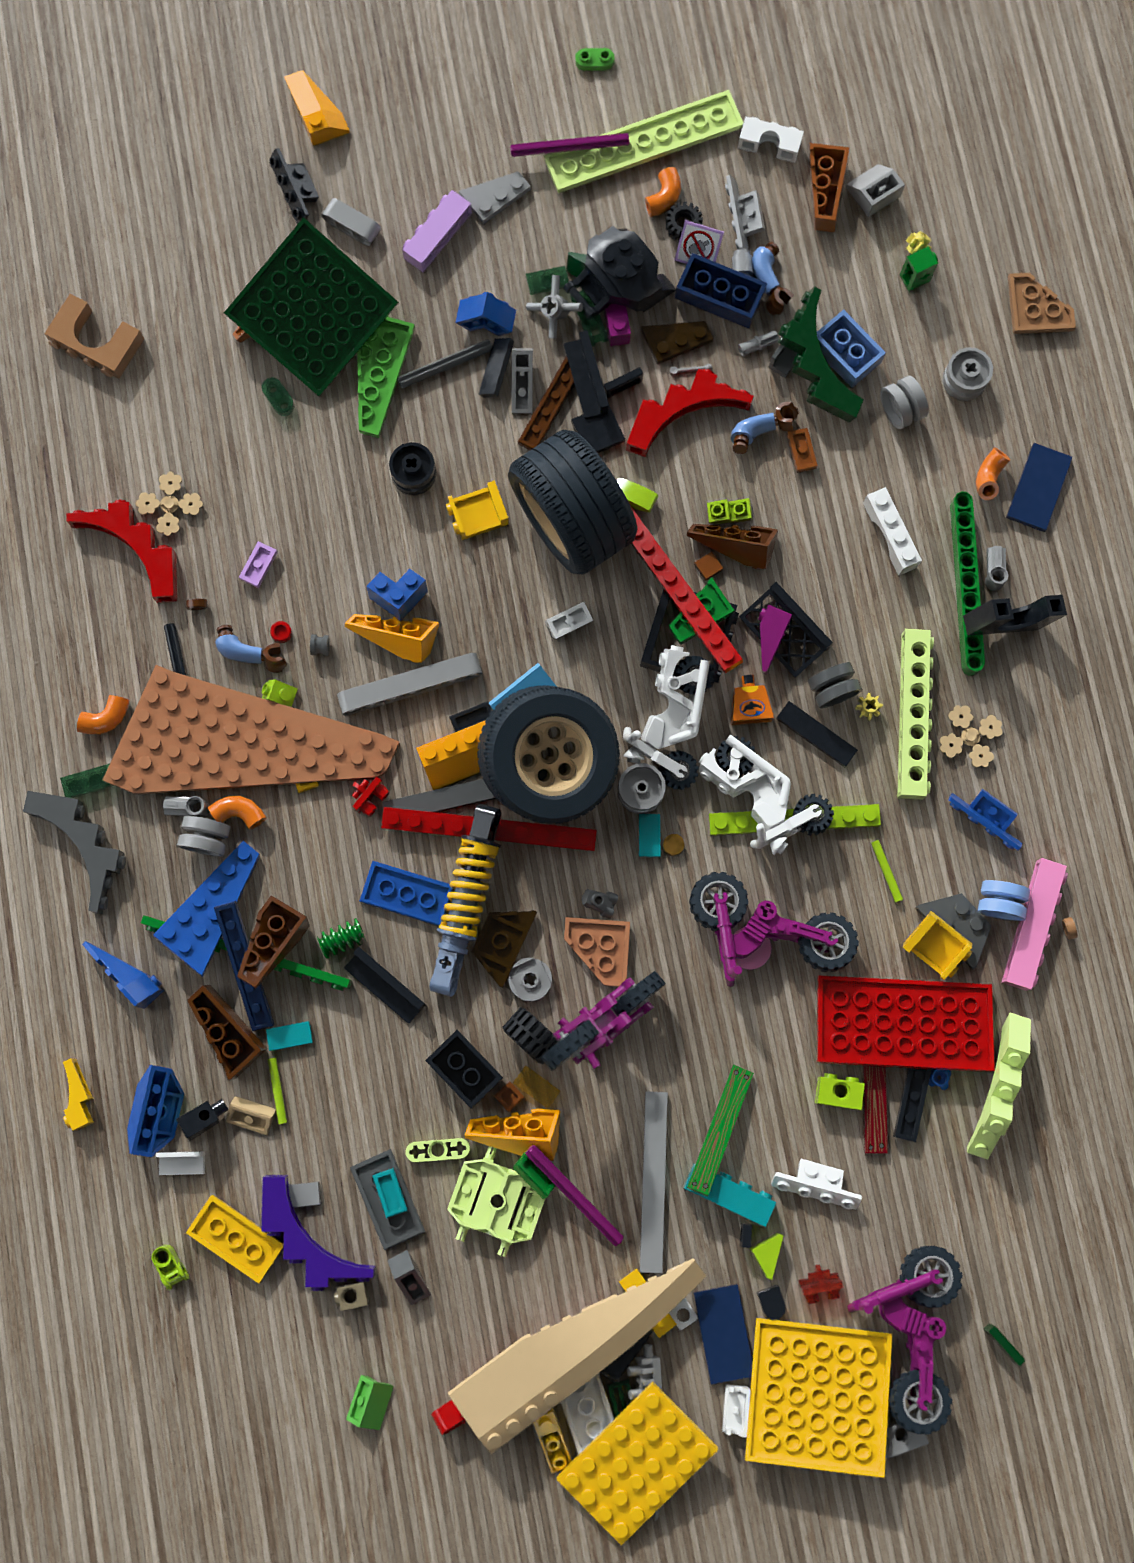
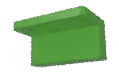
[346,1375,394,1430]

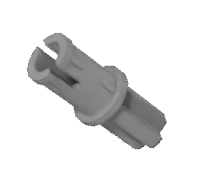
[738,331,779,357]

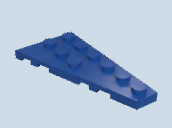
[153,841,260,978]

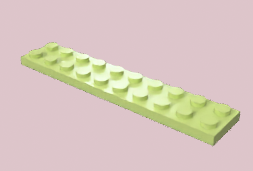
[544,90,744,194]

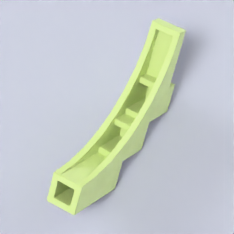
[967,1013,1031,1160]

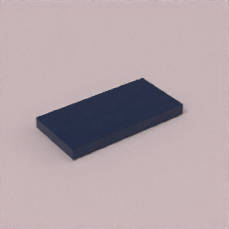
[1006,443,1072,532]
[693,1284,753,1385]

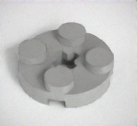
[509,958,552,1002]

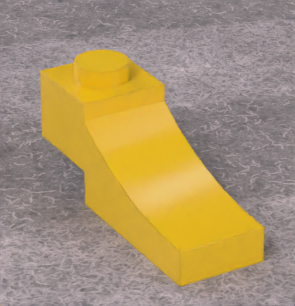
[63,1058,94,1131]

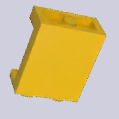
[445,480,509,540]
[903,911,973,980]

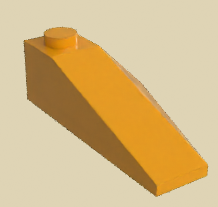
[345,614,439,663]
[465,1109,560,1161]

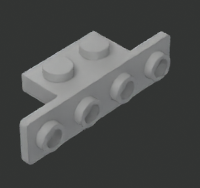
[725,175,765,254]

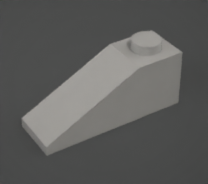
[512,348,533,413]

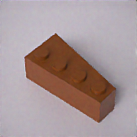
[809,143,850,233]

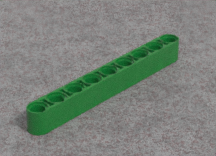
[950,491,985,676]

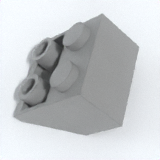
[845,164,905,217]

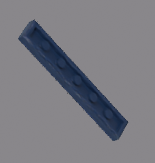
[214,901,274,1032]

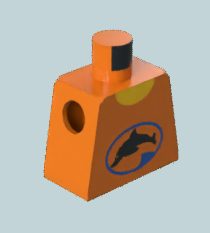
[731,675,774,725]

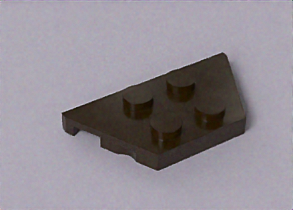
[472,910,537,988]

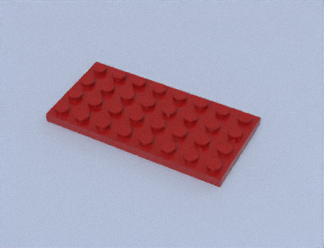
[817,975,995,1072]

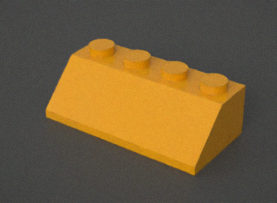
[416,720,486,790]

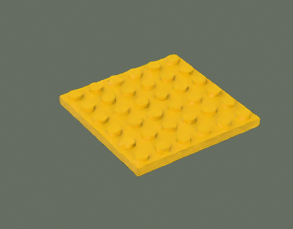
[745,1318,892,1478]

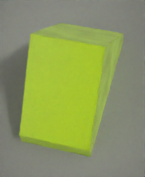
[750,1233,784,1280]

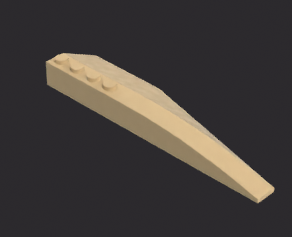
[448,1258,706,1454]

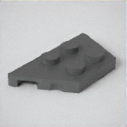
[915,893,991,970]

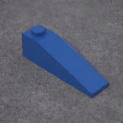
[82,941,164,1009]

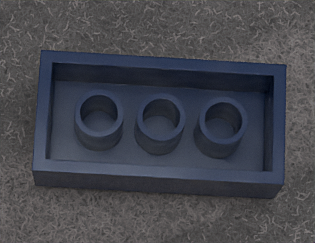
[675,253,767,329]

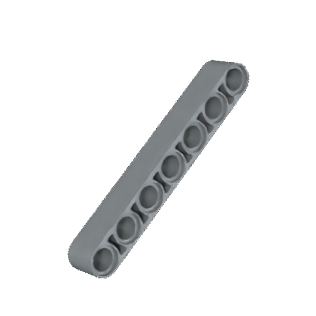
[337,653,482,715]

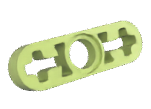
[406,1138,470,1162]

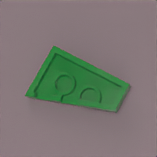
[669,577,734,645]

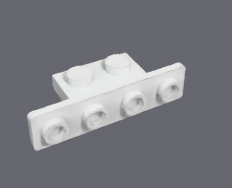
[771,1159,862,1210]

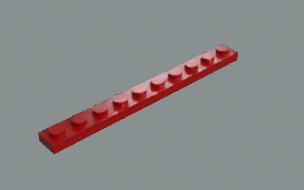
[631,507,743,674]
[381,807,597,851]

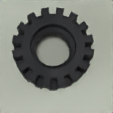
[666,202,703,242]

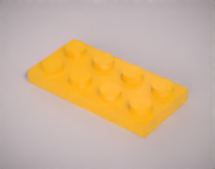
[186,1195,284,1283]

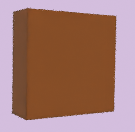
[694,552,723,581]
[494,1081,525,1112]

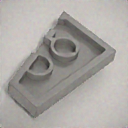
[459,172,531,224]

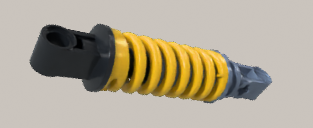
[430,804,501,997]

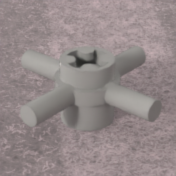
[526,275,583,339]

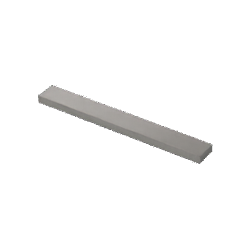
[640,1091,668,1273]

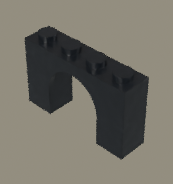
[963,595,1067,636]

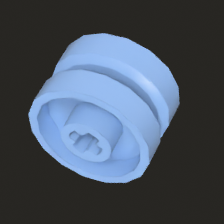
[977,880,1030,921]

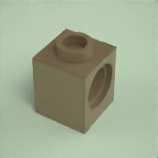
[334,1282,370,1311]

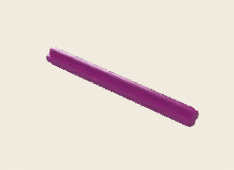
[510,133,629,157]
[526,1145,624,1246]

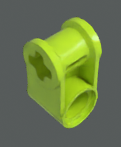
[152,1245,189,1291]

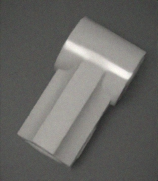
[985,546,1008,591]
[163,796,209,818]

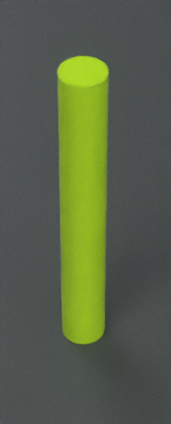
[871,840,903,903]
[268,1058,287,1125]

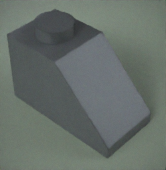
[387,1250,431,1305]

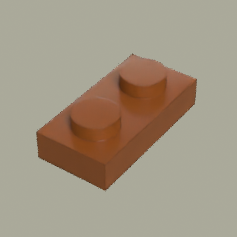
[787,428,818,473]

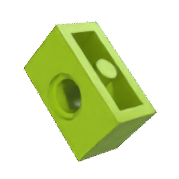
[815,1073,865,1110]

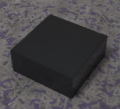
[740,1223,752,1248]

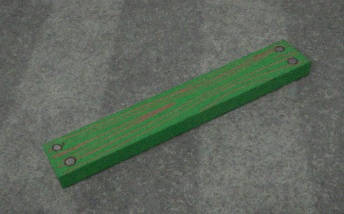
[687,1064,754,1197]

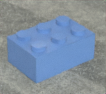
[817,310,886,388]

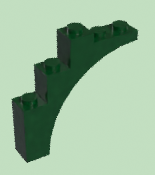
[778,286,864,422]

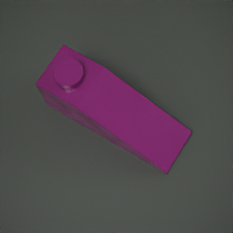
[604,304,631,347]
[758,605,792,675]

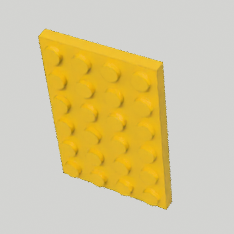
[556,1381,718,1546]

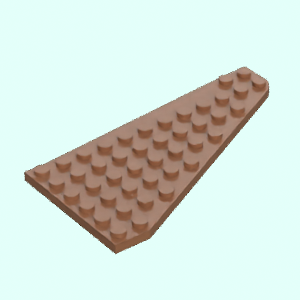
[103,665,400,795]

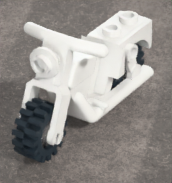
[623,645,715,790]
[699,735,834,855]

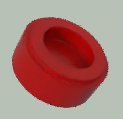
[270,621,292,643]

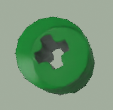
[317,918,366,959]

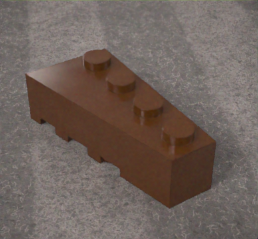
[187,985,267,1081]

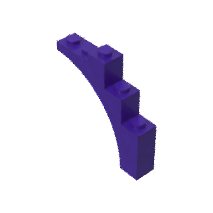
[261,1175,375,1291]

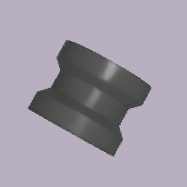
[310,634,330,656]

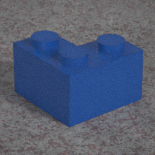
[455,292,516,336]
[366,569,428,621]

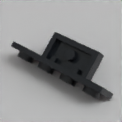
[269,148,319,224]

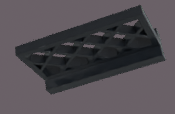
[739,582,833,678]

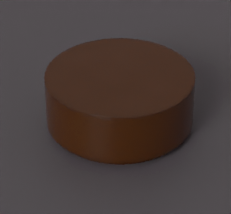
[186,599,208,610]

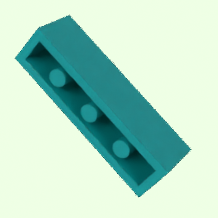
[683,1163,777,1227]

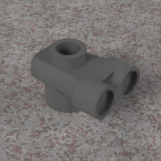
[582,889,618,919]

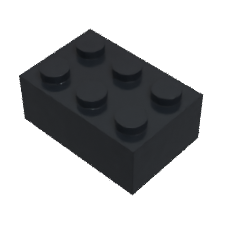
[425,1030,503,1109]

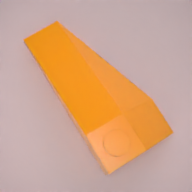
[284,70,350,146]

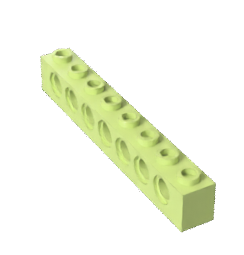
[897,629,934,800]

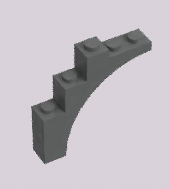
[23,791,126,914]

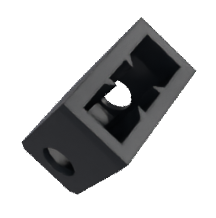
[176,1099,229,1142]

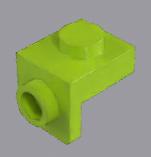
[261,679,298,707]

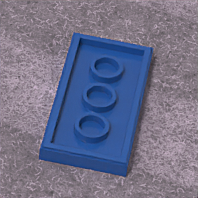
[359,861,454,926]

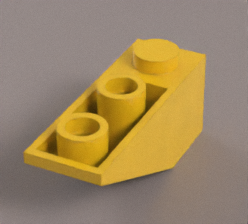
[533,1407,572,1474]

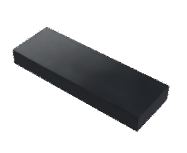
[478,338,514,397]

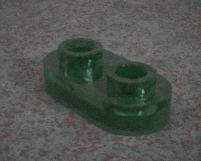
[262,377,294,416]

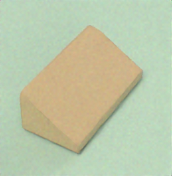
[226,1097,276,1135]

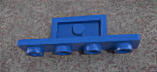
[948,788,1022,851]

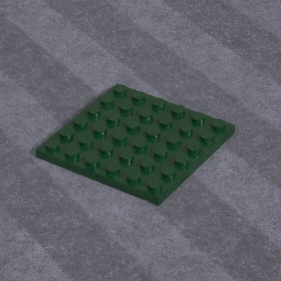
[224,217,399,397]

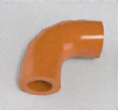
[645,167,681,217]
[975,447,1010,500]
[77,695,130,734]
[207,796,267,830]

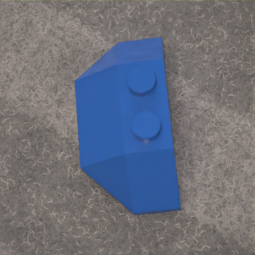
[127,1065,184,1157]

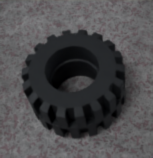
[502,1007,559,1064]

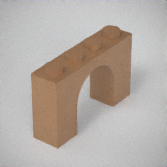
[44,294,144,379]

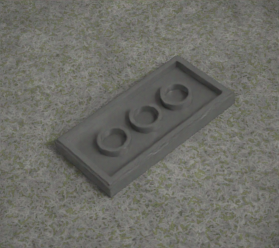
[350,1149,426,1250]

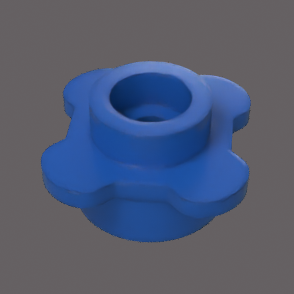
[928,1069,952,1090]

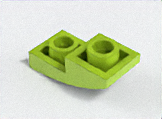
[617,478,658,513]
[707,498,753,524]

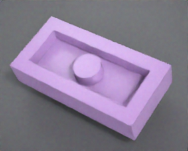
[239,541,278,588]

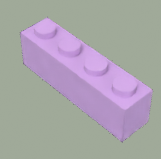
[402,190,472,272]

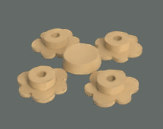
[136,472,203,536]
[940,705,1002,767]

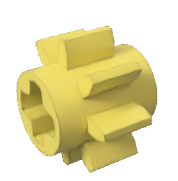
[906,231,932,254]
[855,693,883,721]

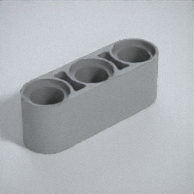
[321,198,381,246]

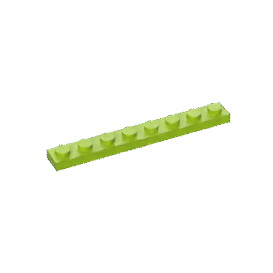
[708,804,881,836]

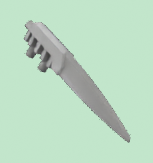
[627,1344,662,1521]

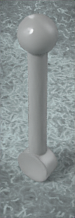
[670,364,712,376]

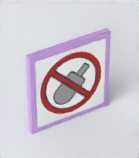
[674,220,724,264]

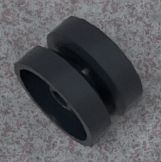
[389,442,437,495]

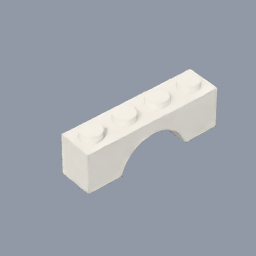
[863,487,922,576]

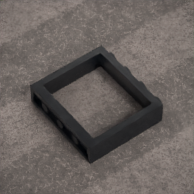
[640,589,739,688]

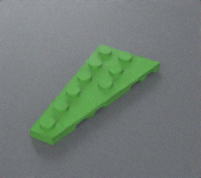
[357,317,415,438]

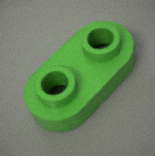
[575,48,615,71]

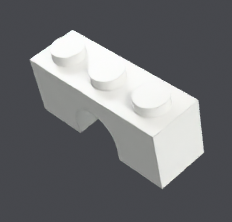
[738,117,804,163]

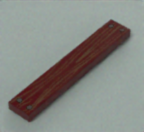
[863,1066,888,1153]

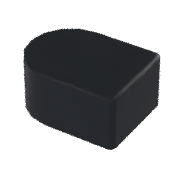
[756,1285,786,1320]

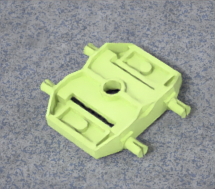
[447,1146,545,1257]

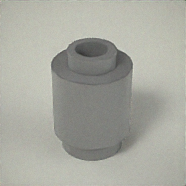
[732,249,753,277]

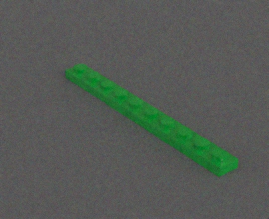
[141,915,352,991]

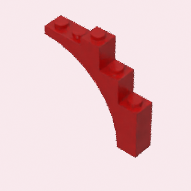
[626,369,754,457]
[66,500,177,603]

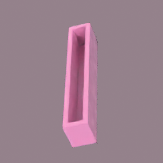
[1001,858,1068,991]

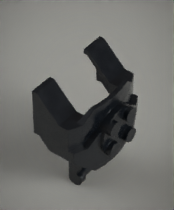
[563,226,676,320]

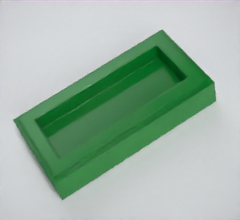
[513,1152,555,1199]

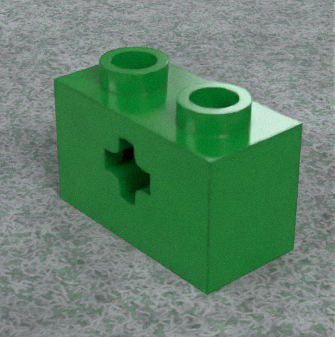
[900,246,938,292]

